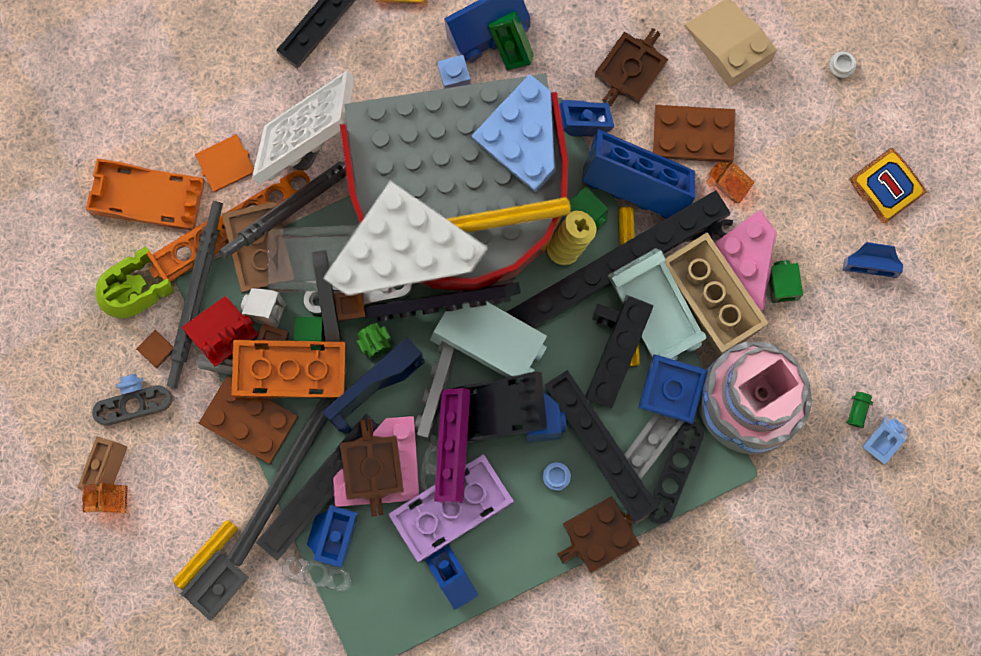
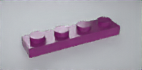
[434,388,470,503]

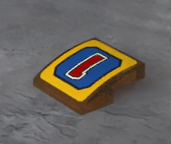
[849,148,927,224]

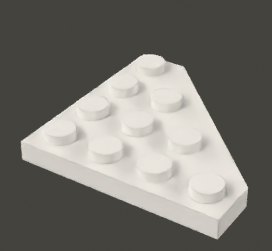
[324,181,488,295]

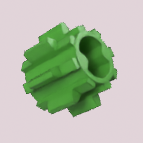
[356,323,392,359]

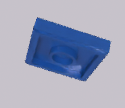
[638,354,708,424]

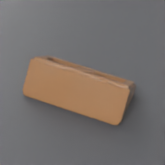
[77,436,128,498]

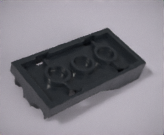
[451,371,547,445]

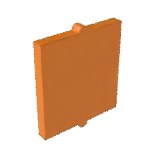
[195,134,254,192]

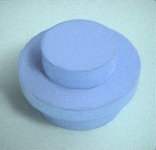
[116,374,144,394]
[543,462,571,491]

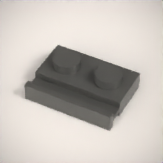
[180,551,249,621]

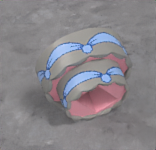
[698,342,812,455]

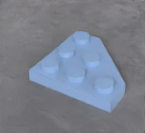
[471,74,555,193]

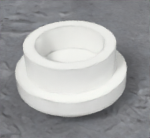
[829,52,856,78]

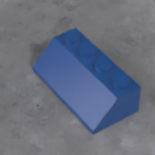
[582,129,695,219]

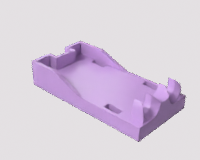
[388,454,514,563]

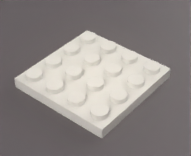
[252,70,354,185]

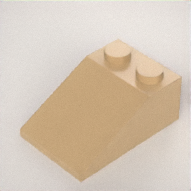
[684,0,777,88]

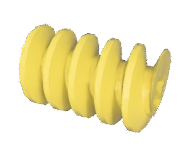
[547,211,596,266]

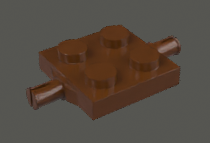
[595,28,669,107]
[340,419,404,517]
[557,496,640,574]

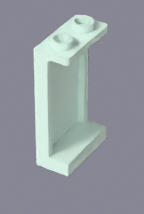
[607,248,707,360]
[430,290,547,385]

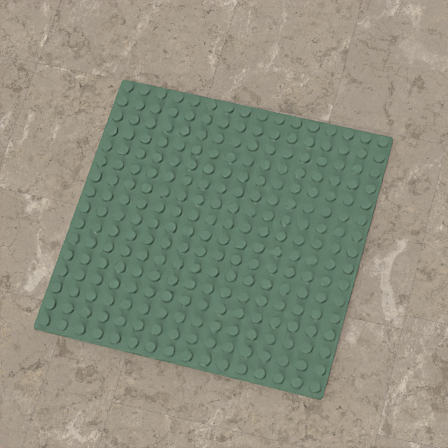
[176,97,758,656]

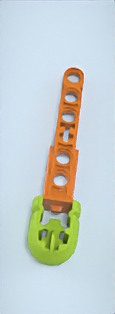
[95,170,311,318]

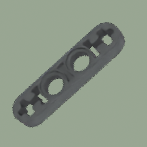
[312,250,342,342]

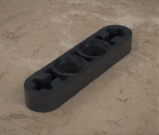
[648,422,704,525]

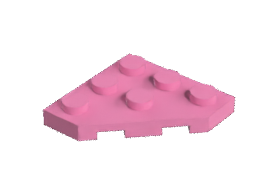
[715,210,777,311]
[333,416,419,507]

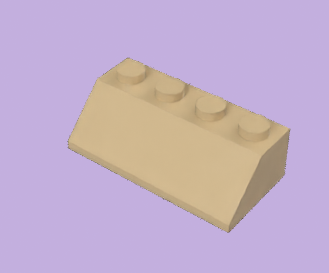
[664,233,769,357]

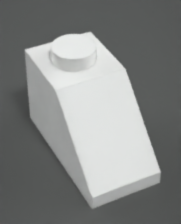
[241,288,286,328]

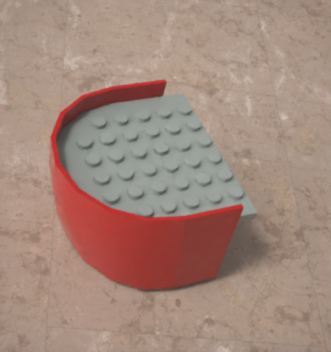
[340,73,568,290]

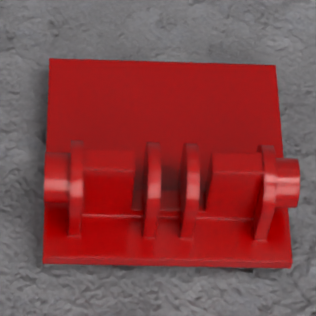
[181,296,259,367]

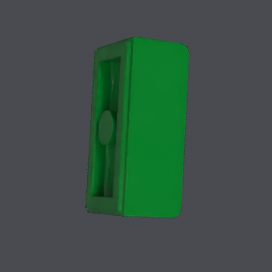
[488,11,534,70]

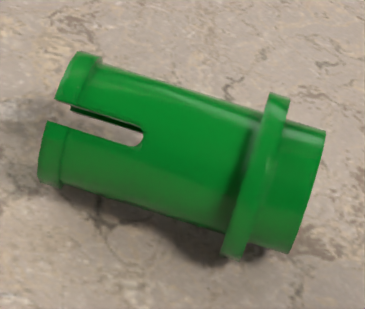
[846,391,873,428]

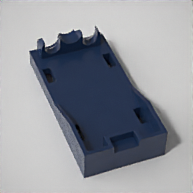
[322,337,425,433]

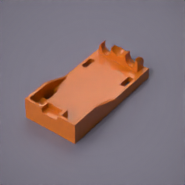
[86,158,205,230]
[231,340,346,399]

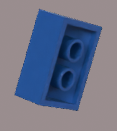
[444,0,531,62]

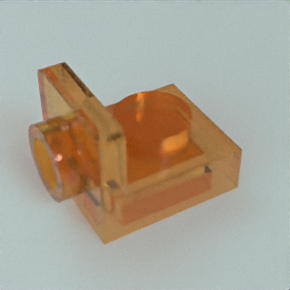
[706,162,755,203]
[82,483,128,514]

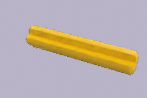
[173,520,238,590]

